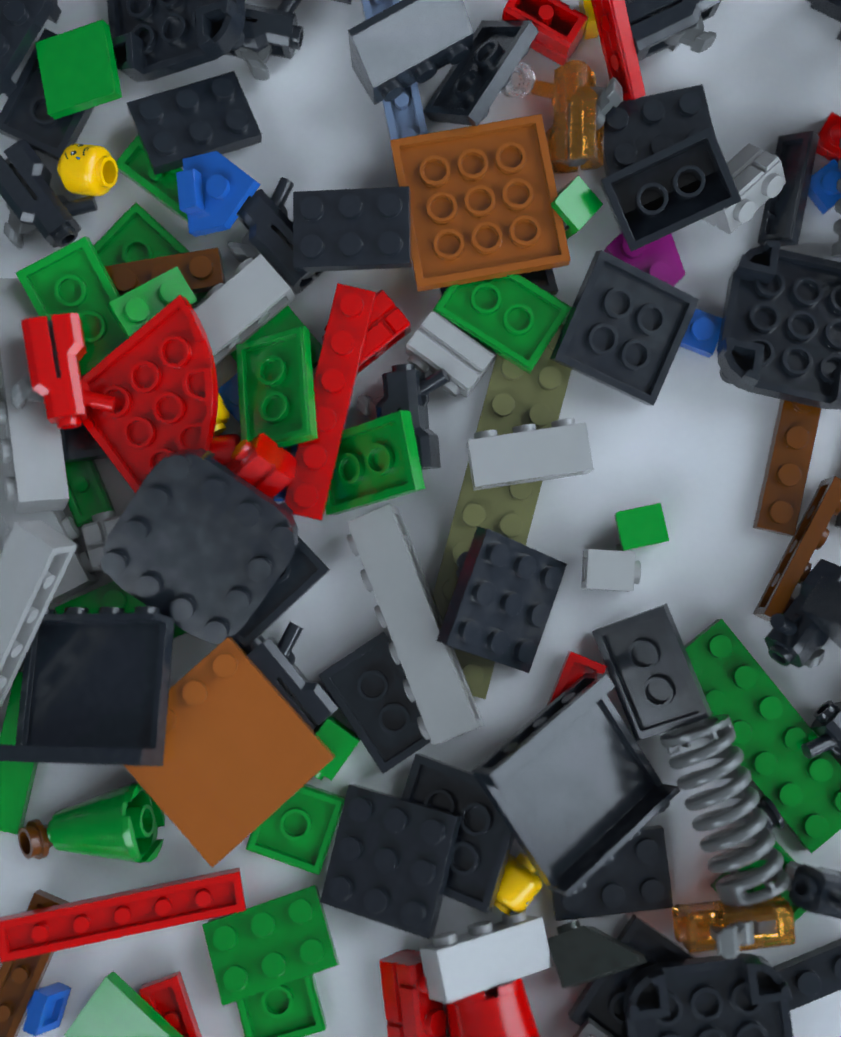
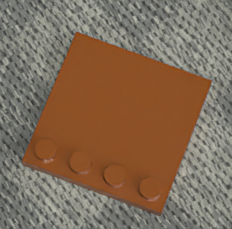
[390,114,571,292]
[123,637,335,868]

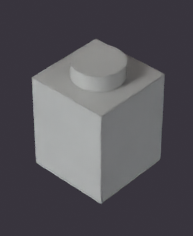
[581,549,641,592]

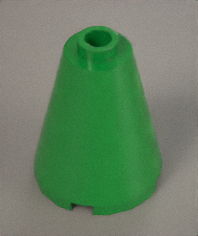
[47,781,165,863]

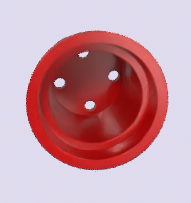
[445,978,540,1037]

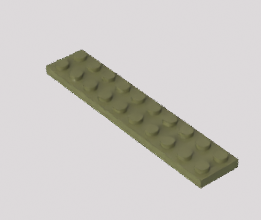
[433,324,572,699]

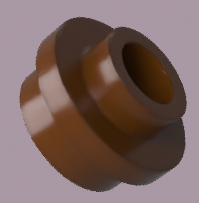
[18,819,53,860]

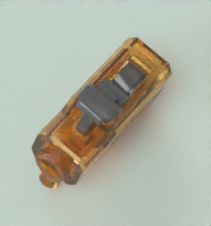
[531,60,623,174]
[672,894,796,959]

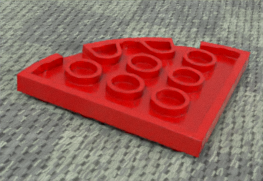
[81,295,218,494]

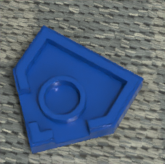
[176,151,261,237]

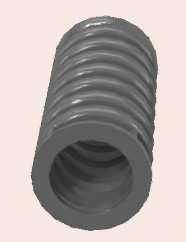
[660,714,792,906]

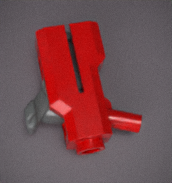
[10,313,116,429]

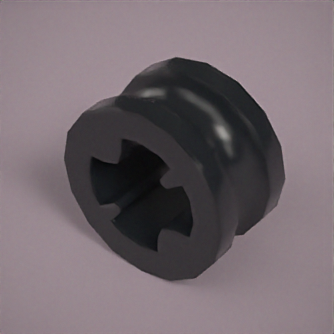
[757,796,785,831]

